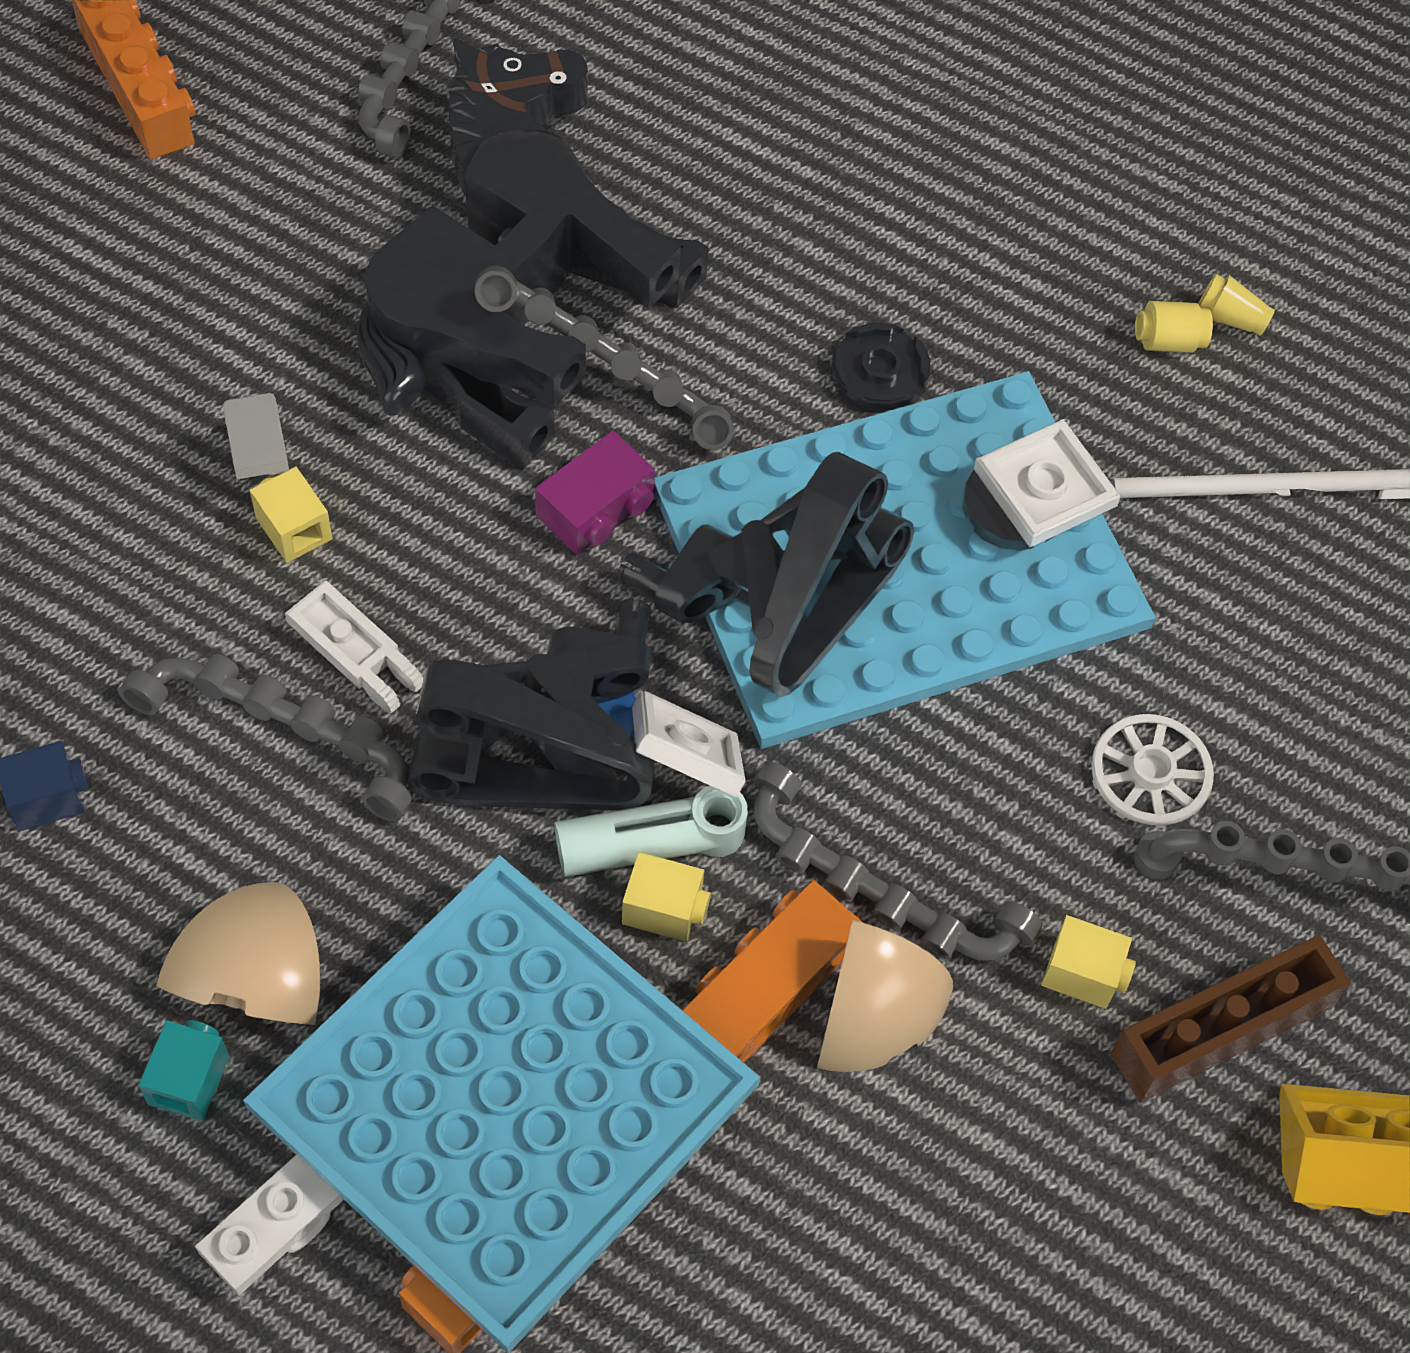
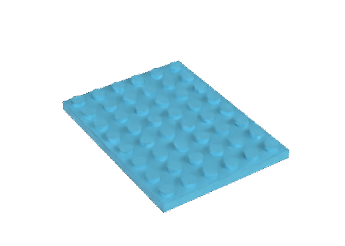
[654,371,1156,749]

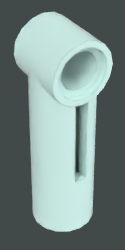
[554,786,747,877]

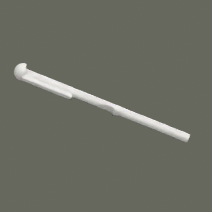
[1112,469,1410,499]

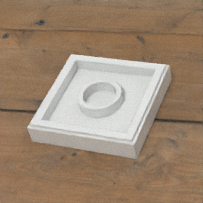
[974,419,1121,547]
[632,691,745,797]

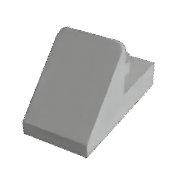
[223,393,289,479]

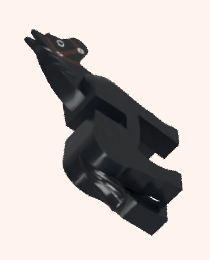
[357,39,709,470]

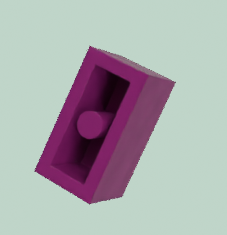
[535,430,655,555]

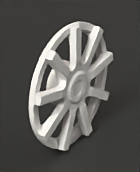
[1091,714,1214,828]

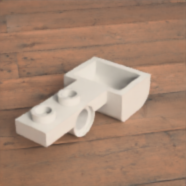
[195,1155,344,1296]

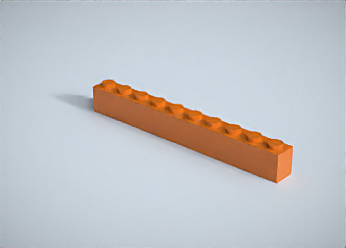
[399,880,863,1353]

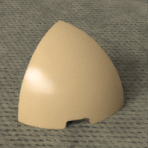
[156,882,320,1025]
[817,920,953,1072]

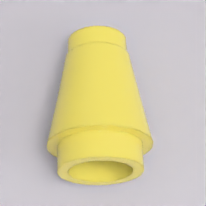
[1198,274,1275,336]

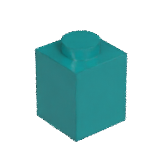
[138,1020,229,1121]

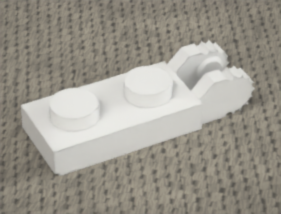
[285,581,423,713]

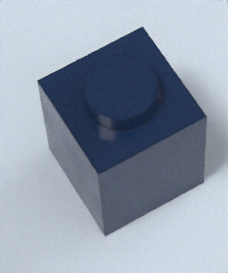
[0,741,89,832]

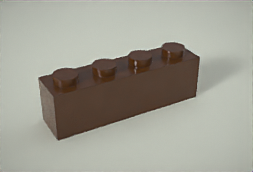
[1110,934,1352,1103]

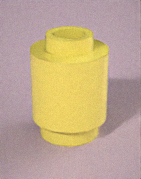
[1135,301,1213,353]

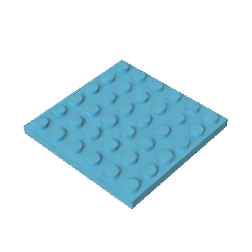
[243,855,760,1353]

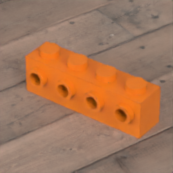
[71,0,196,160]

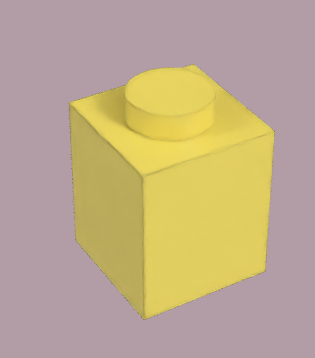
[250,467,332,563]
[622,852,711,942]
[1041,915,1136,1009]

